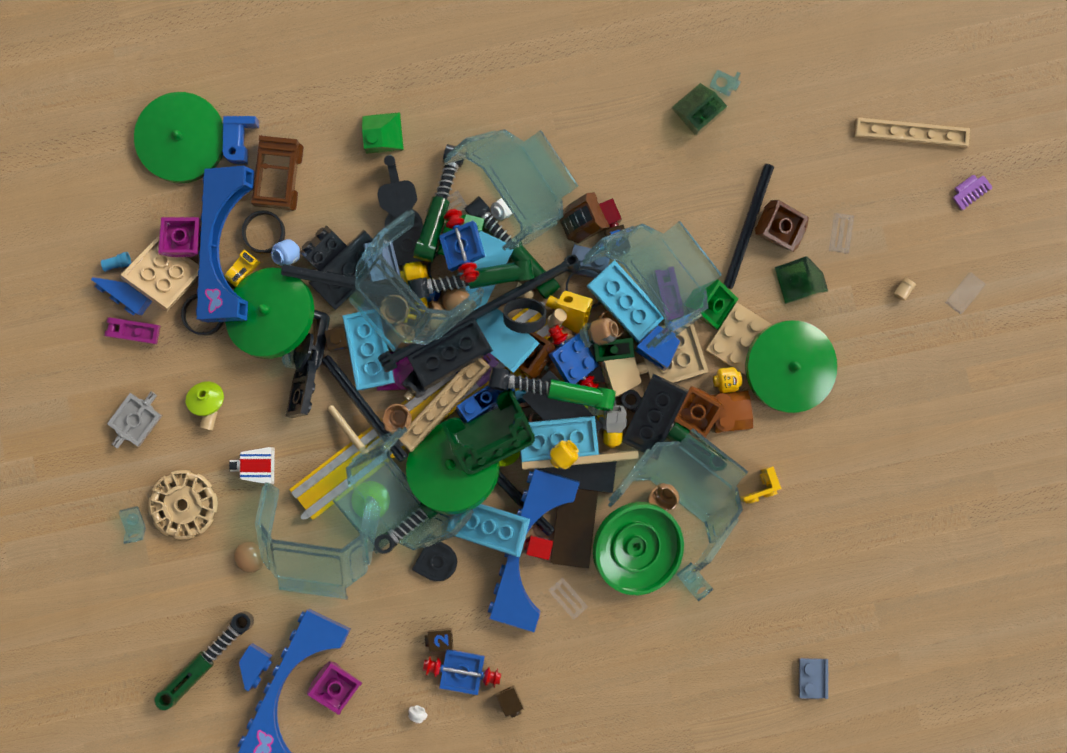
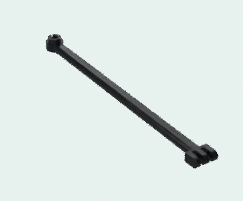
[378,255,580,372]

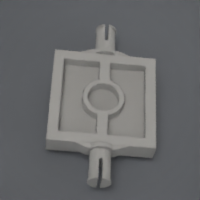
[107,391,162,448]

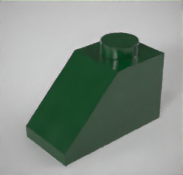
[594,338,635,362]

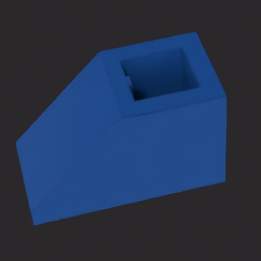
[239,643,273,691]

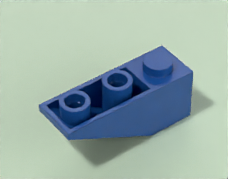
[91,277,152,316]
[455,386,515,423]

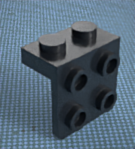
[300,226,347,271]

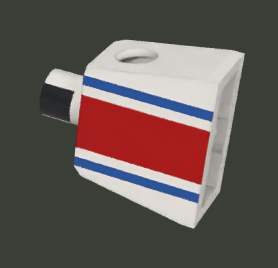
[229,447,275,484]

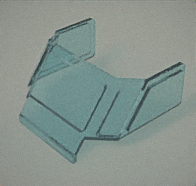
[444,129,578,251]
[349,210,484,352]
[582,221,722,349]
[333,427,474,554]
[608,428,748,573]
[255,482,381,600]

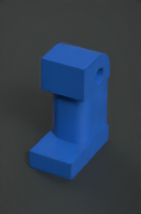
[223,116,259,164]

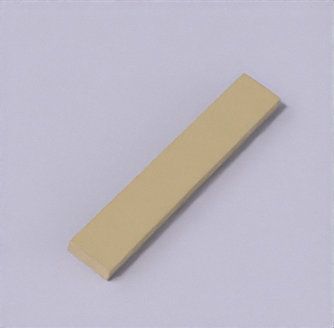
[854,117,970,148]
[397,358,491,452]
[522,450,639,470]

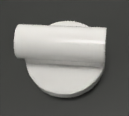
[491,198,513,220]

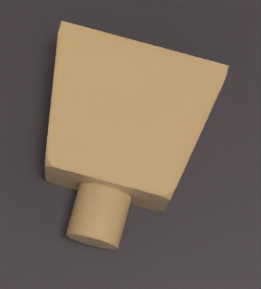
[599,357,648,397]

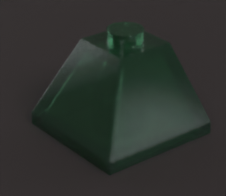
[775,256,828,304]

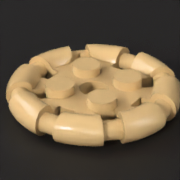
[148,470,218,540]

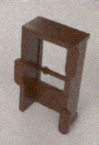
[251,135,304,211]

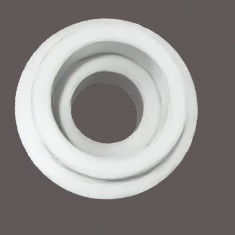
[408,706,427,723]

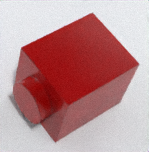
[523,535,553,560]

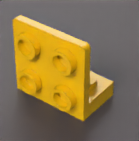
[739,466,782,504]

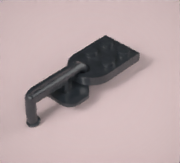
[377,155,423,266]
[285,310,330,418]

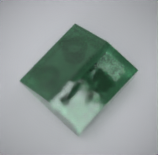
[672,83,728,136]

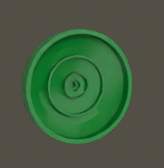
[134,92,223,183]
[225,268,315,359]
[745,320,838,413]
[406,423,499,514]
[592,502,684,595]

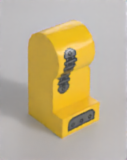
[224,250,261,287]

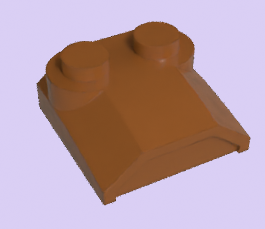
[675,386,725,438]
[711,391,753,433]

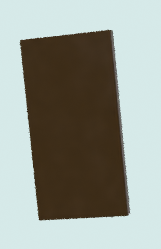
[551,489,598,569]

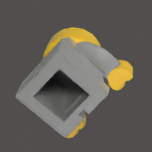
[597,405,628,448]

